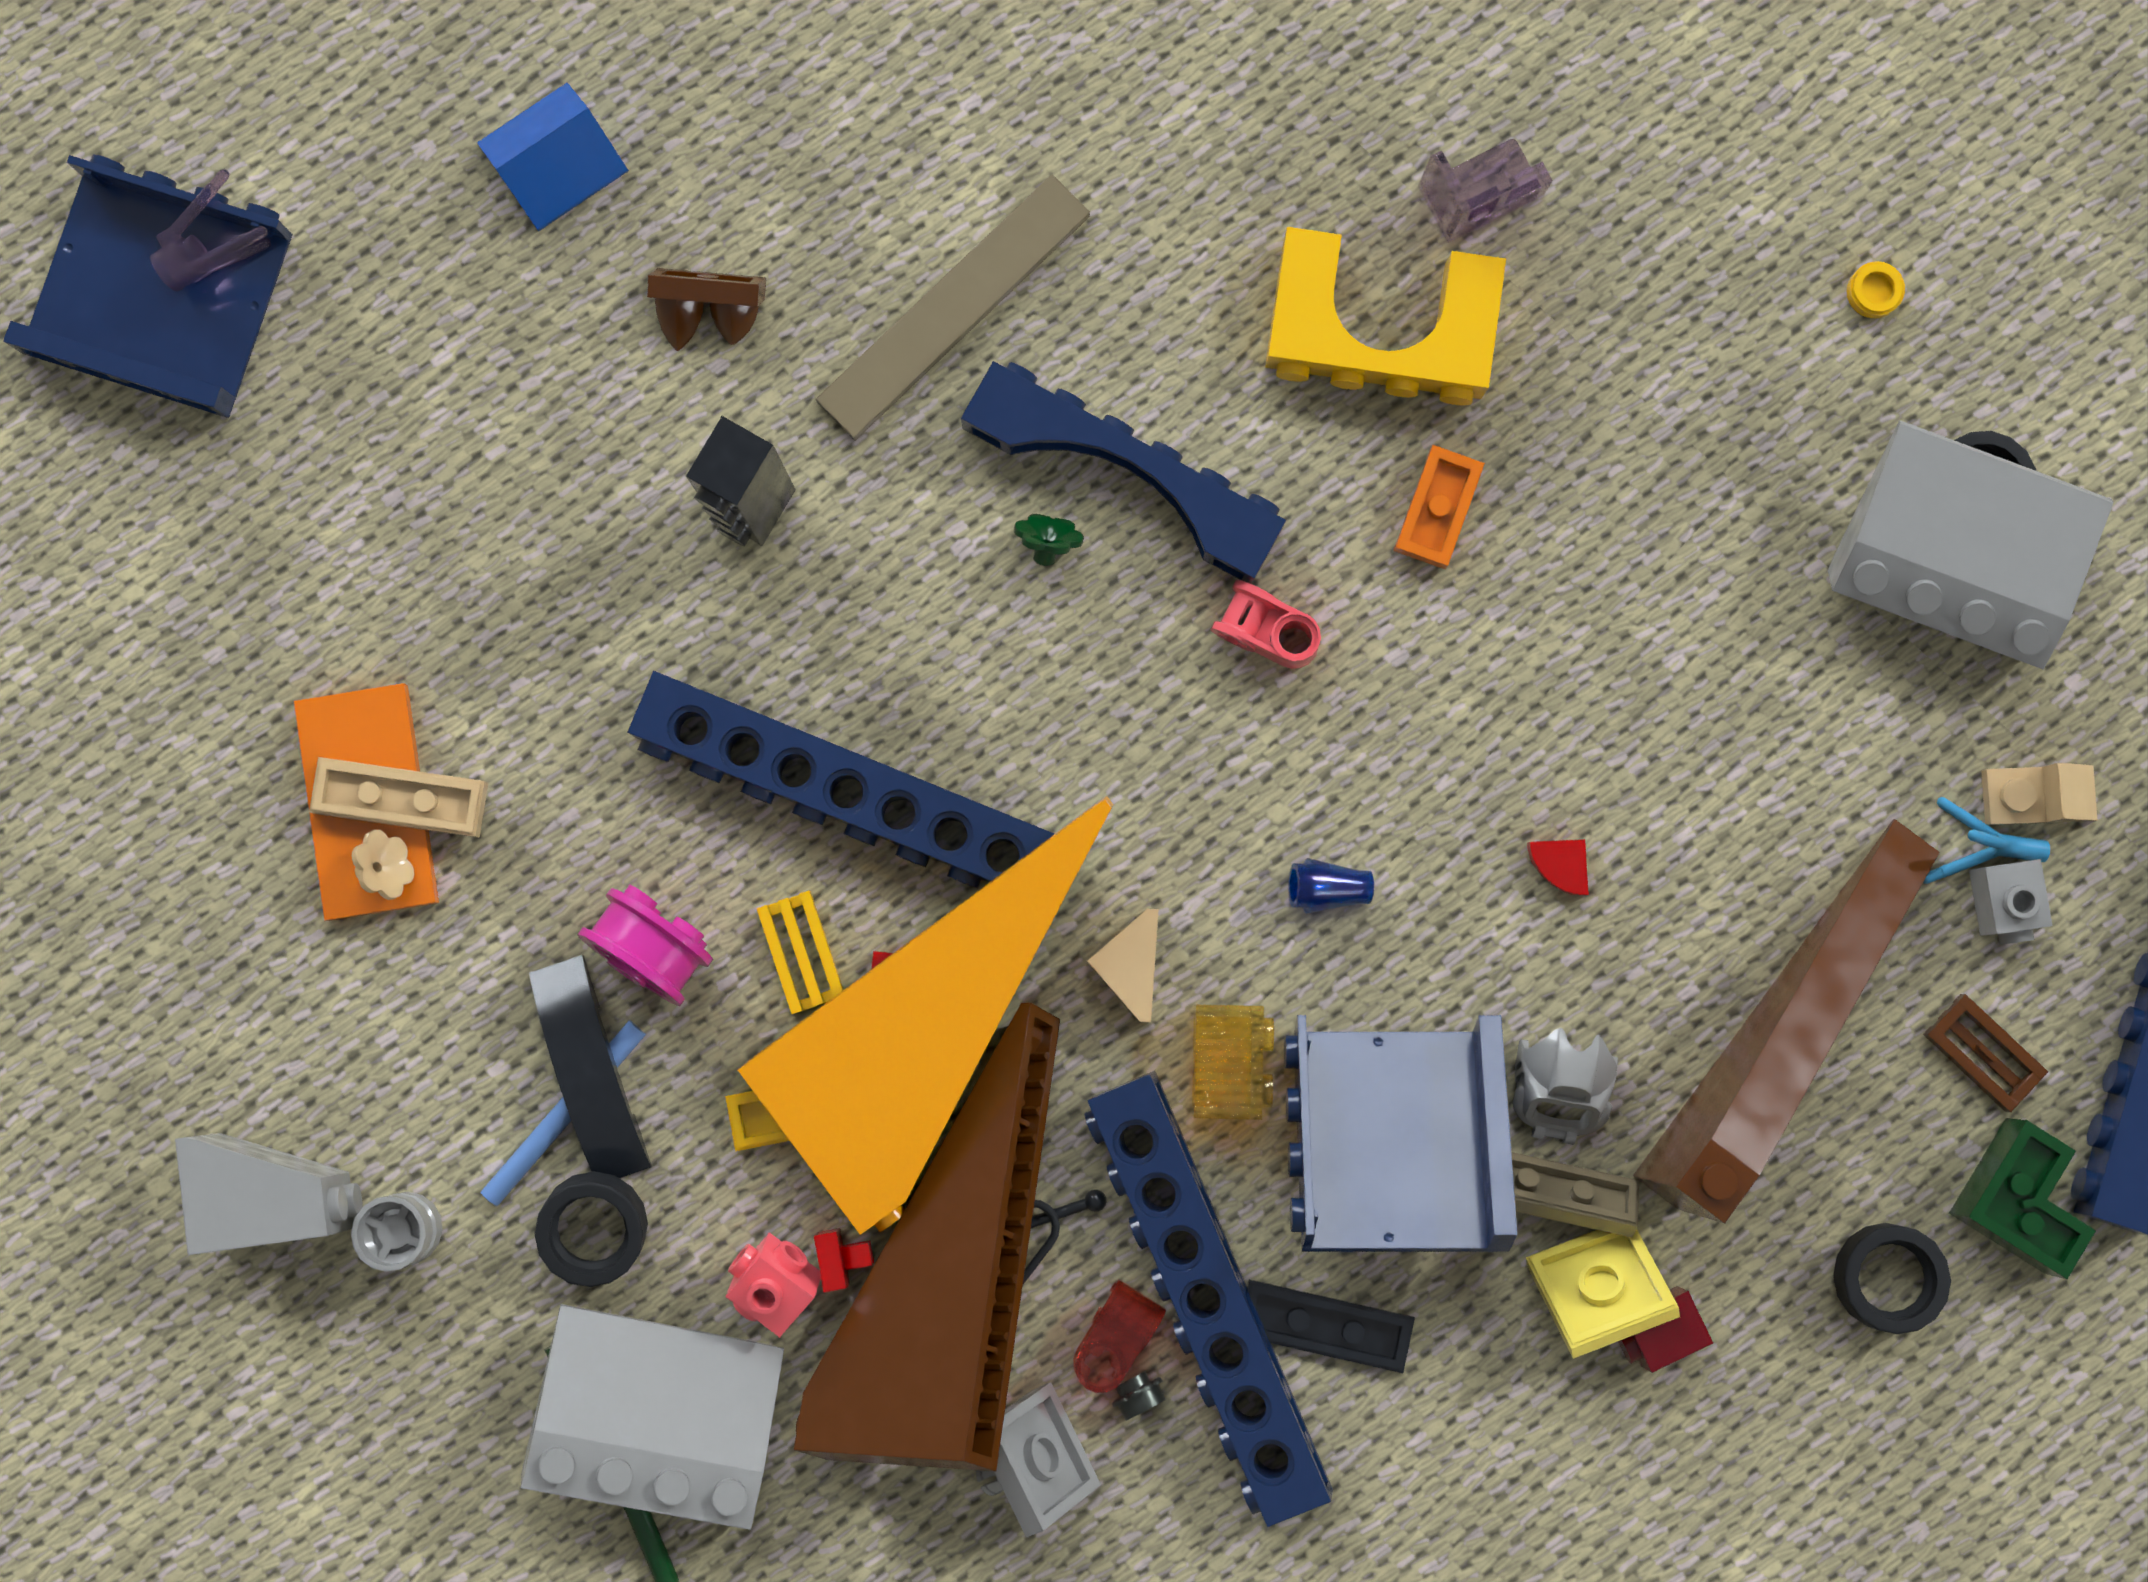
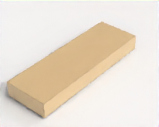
[309,757,488,838]

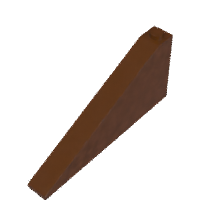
[1633,819,1940,1224]
[794,1002,1060,1472]

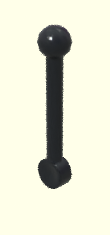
[1031,1190,1107,1228]

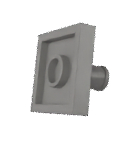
[976,1382,1101,1537]

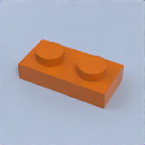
[1393,445,1485,569]

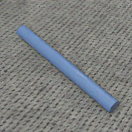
[481,1020,646,1206]

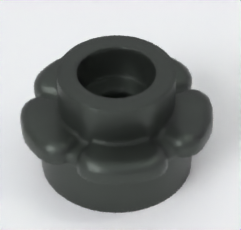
[1112,1371,1166,1421]

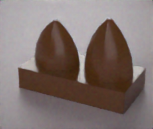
[647,268,766,351]

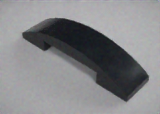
[529,955,652,1178]

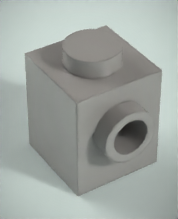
[1969,859,2053,945]

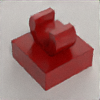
[814,1228,874,1293]

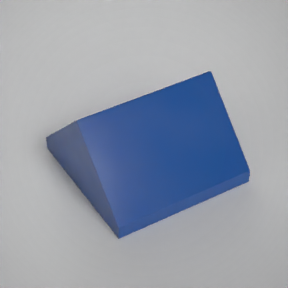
[477,83,629,232]

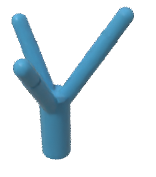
[1923,797,2050,884]

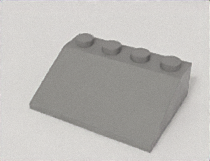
[1828,420,2114,670]
[521,1304,784,1530]

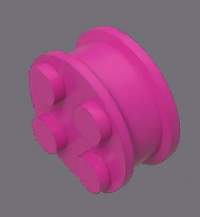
[577,885,713,1006]

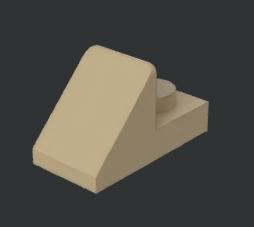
[1981,763,2098,826]

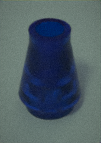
[1288,858,1374,914]

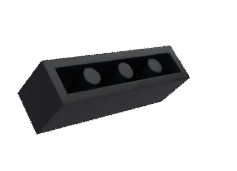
[686,416,796,547]

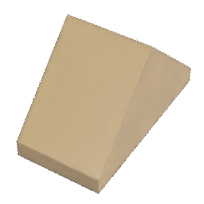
[1087,908,1159,1023]

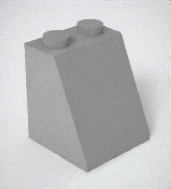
[175,1133,363,1255]

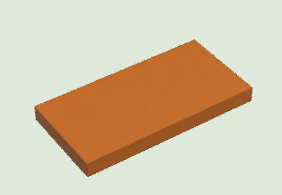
[294,683,439,921]

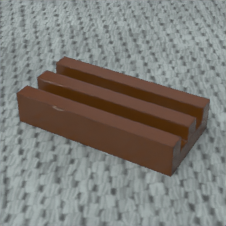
[1923,994,2048,1113]

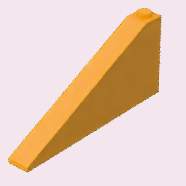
[737,796,1114,1235]

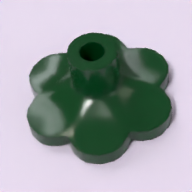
[1014,514,1084,566]

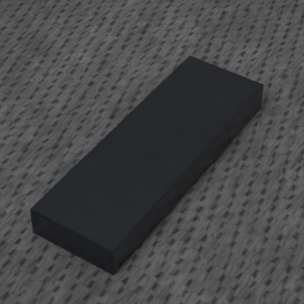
[1247,1279,1415,1373]

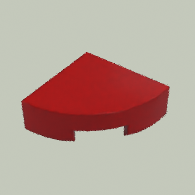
[1527,839,1589,896]

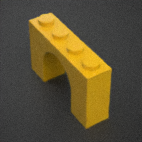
[1265,227,1506,405]

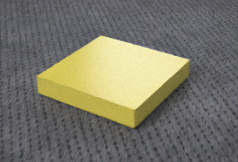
[1526,1230,1680,1359]

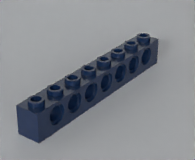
[627,670,1054,889]
[1084,1070,1333,1527]

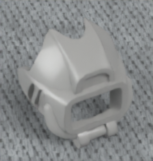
[1513,1028,1618,1145]

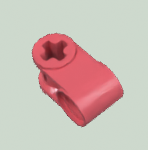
[1210,580,1321,669]

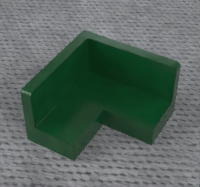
[1949,1118,2096,1279]

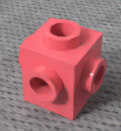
[725,1232,821,1338]

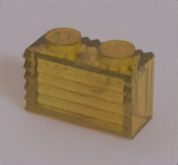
[1192,1004,1274,1120]

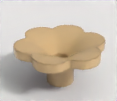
[352,830,414,900]

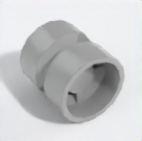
[351,1192,443,1272]

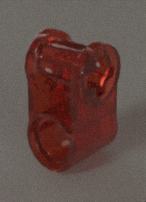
[1073,1279,1166,1393]

